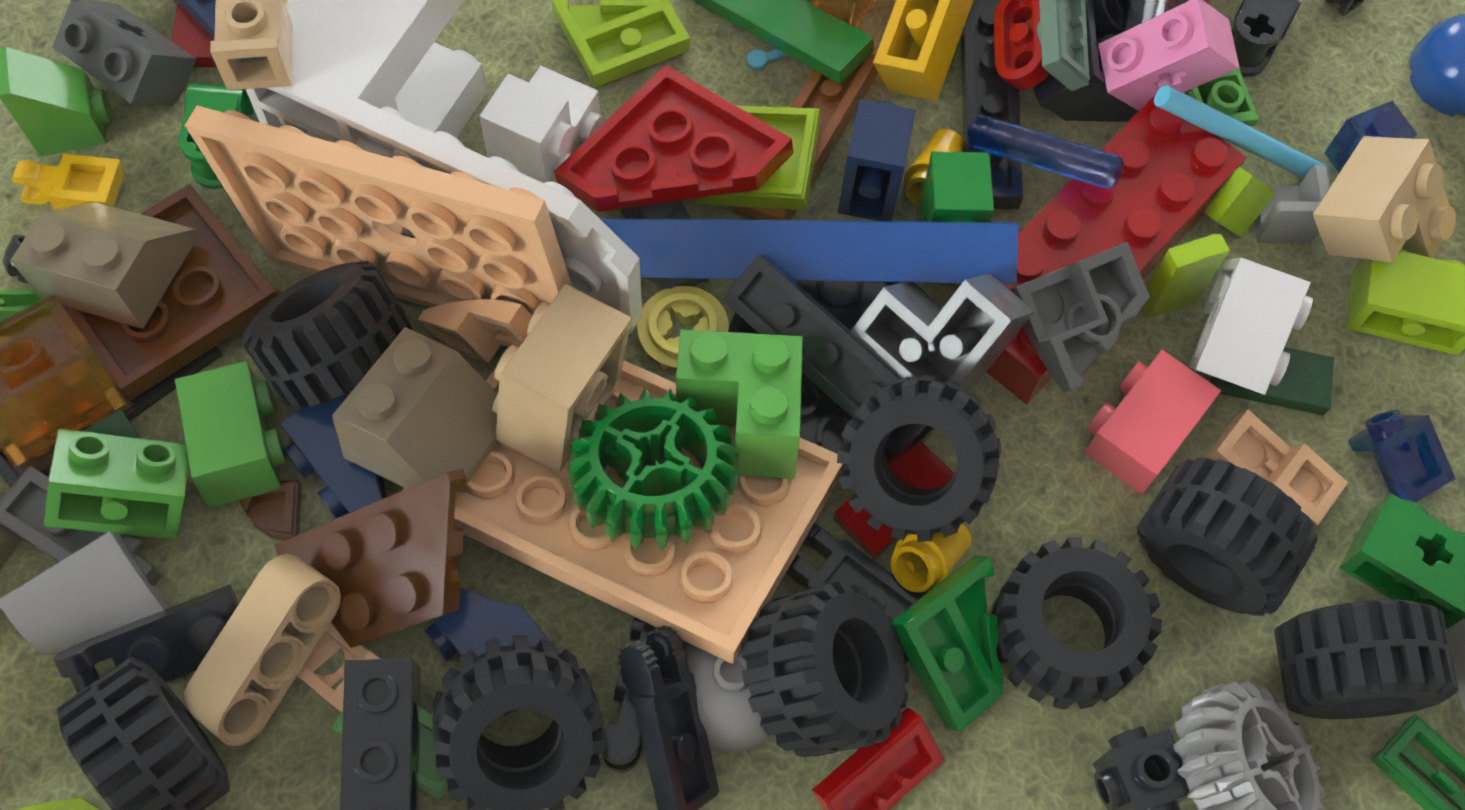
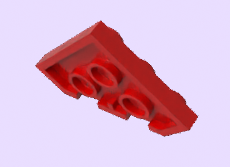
[553,65,794,212]

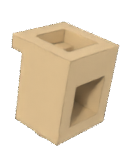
[210,0,292,90]

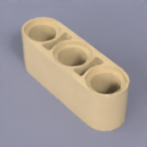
[183,554,341,746]

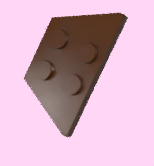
[275,469,467,648]

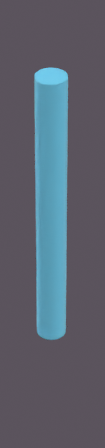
[1154,85,1329,179]

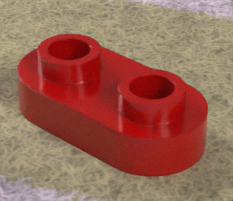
[994,0,1049,90]

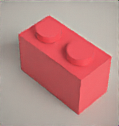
[1084,350,1222,495]

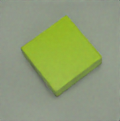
[1204,166,1277,237]

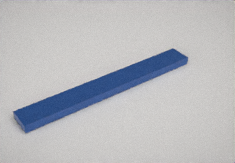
[599,218,1019,284]

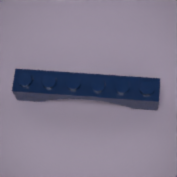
[280,393,560,716]

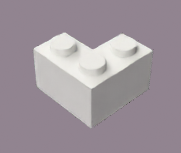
[479,65,604,183]
[1189,257,1313,395]

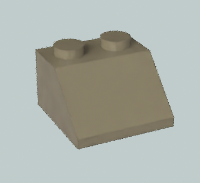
[10,202,199,329]
[332,327,498,500]

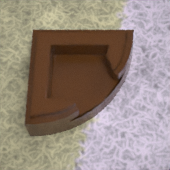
[240,480,302,541]

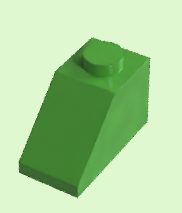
[0,47,113,157]

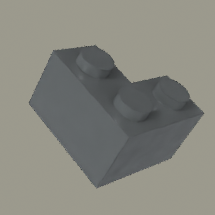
[850,273,1035,395]

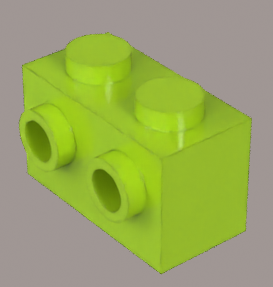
[1345,248,1465,356]

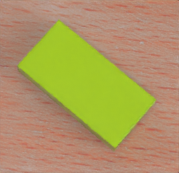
[1141,233,1230,319]

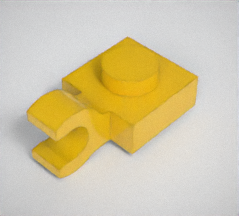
[12,153,125,210]

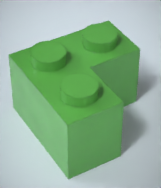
[676,329,803,479]

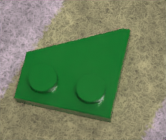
[892,556,1004,732]

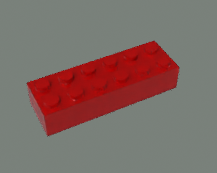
[987,95,1247,405]

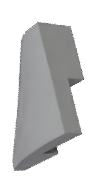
[0,531,171,655]

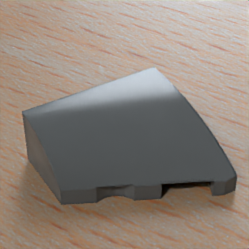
[1010,242,1150,392]

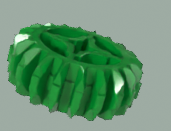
[567,388,738,551]

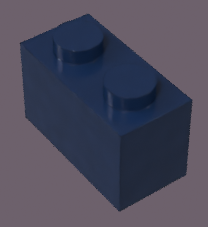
[837,99,916,221]

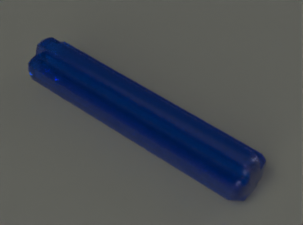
[966,115,1124,189]

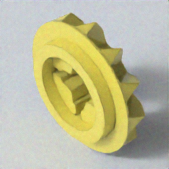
[637,286,729,370]

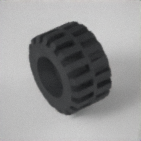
[242,261,413,408]
[837,375,1001,542]
[1137,457,1318,616]
[991,537,1162,709]
[742,581,909,757]
[1274,600,1458,719]
[432,635,606,810]
[57,657,230,810]

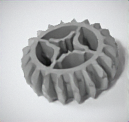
[1173,681,1326,810]

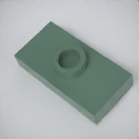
[1037,0,1090,91]

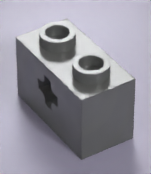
[52,0,196,106]

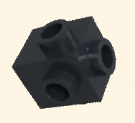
[1093,726,1189,810]

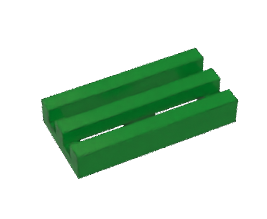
[1371,714,1465,810]

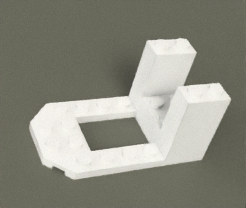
[242,0,642,334]

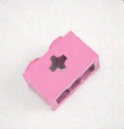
[1098,0,1239,111]

